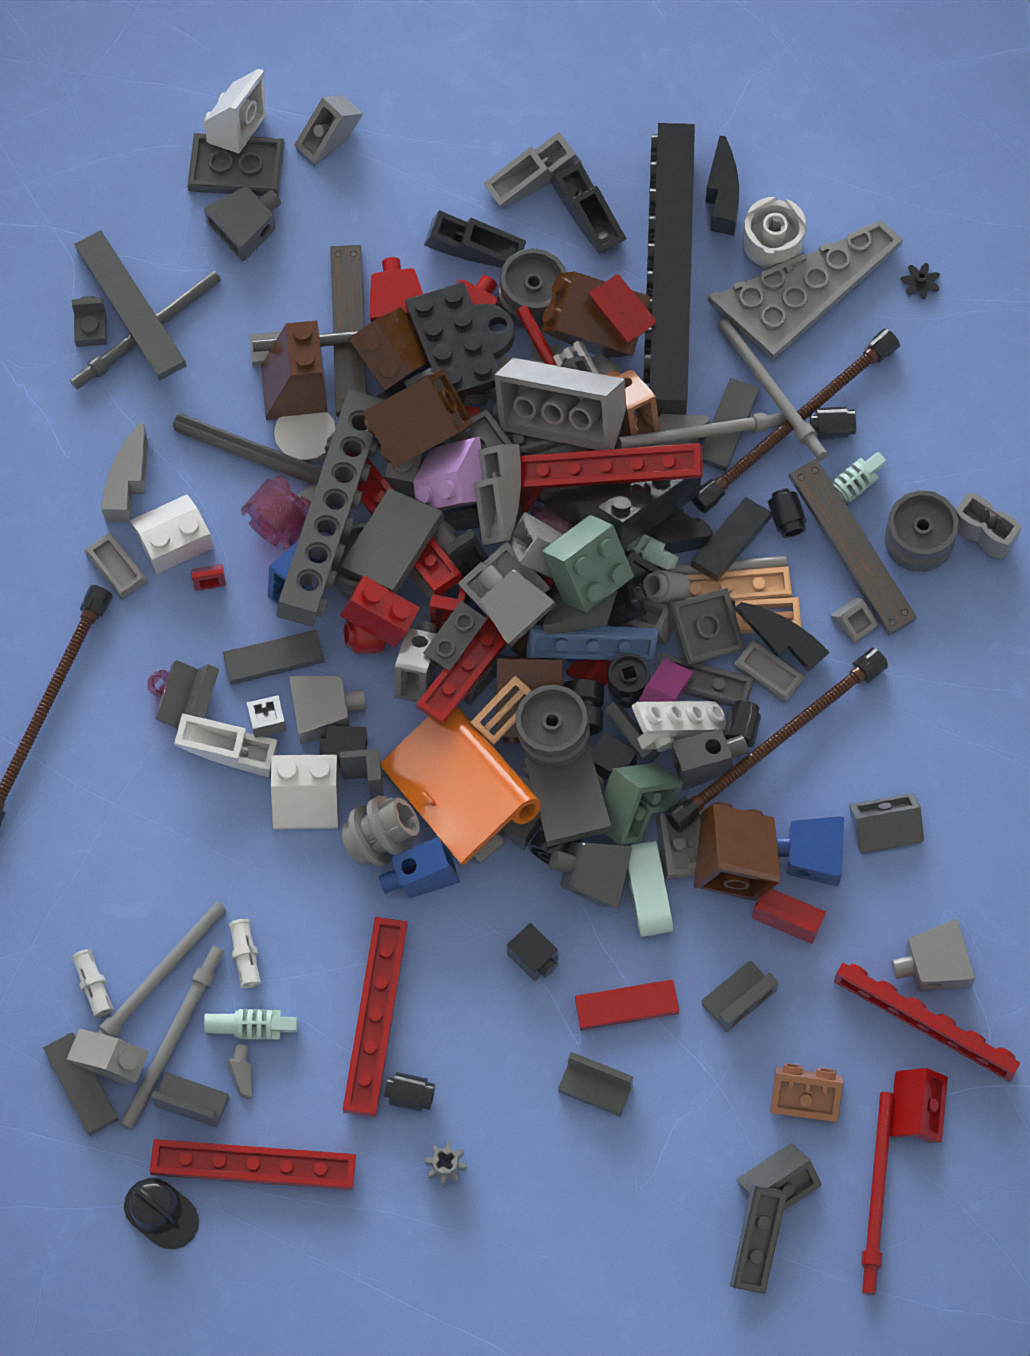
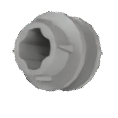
[342,795,420,867]

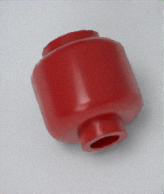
[343,621,387,655]

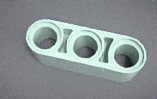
[626,840,673,937]

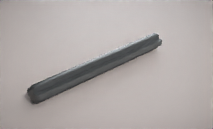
[173,414,345,485]

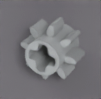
[424,1142,467,1187]

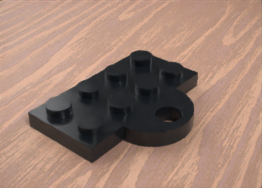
[405,282,515,398]

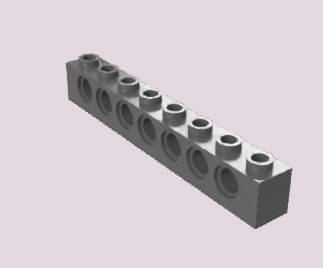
[276,389,384,627]

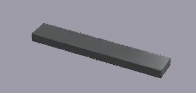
[74,230,187,381]

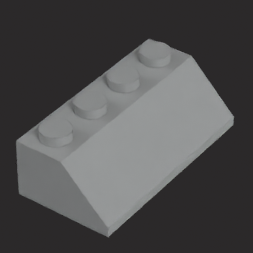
[494,358,627,450]

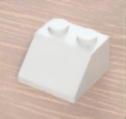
[203,69,266,153]
[130,495,214,575]
[271,755,339,830]

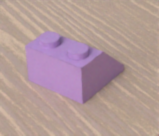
[413,437,483,511]

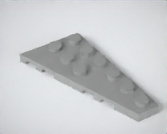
[707,220,903,360]

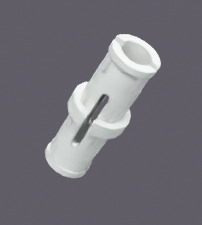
[229,919,261,989]
[71,949,114,1018]

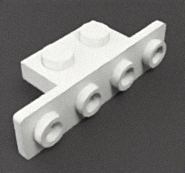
[632,701,726,752]

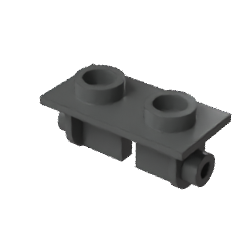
[423,601,487,671]

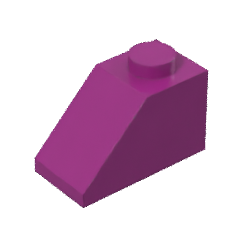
[632,658,694,715]

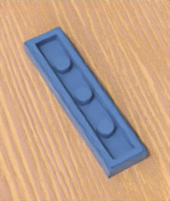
[526,625,658,661]

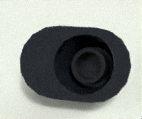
[124,1178,199,1249]

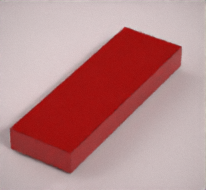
[575,979,679,1031]

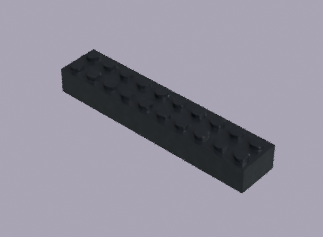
[643,123,695,416]

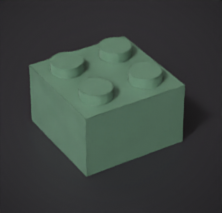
[542,515,634,613]

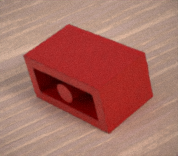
[339,575,420,648]

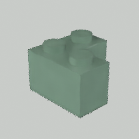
[603,762,683,845]

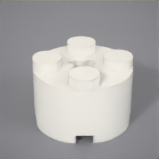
[743,197,806,270]

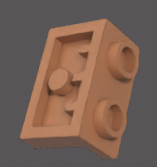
[770,1063,843,1122]

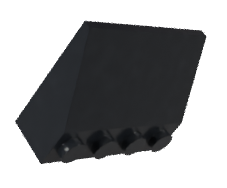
[545,478,701,549]

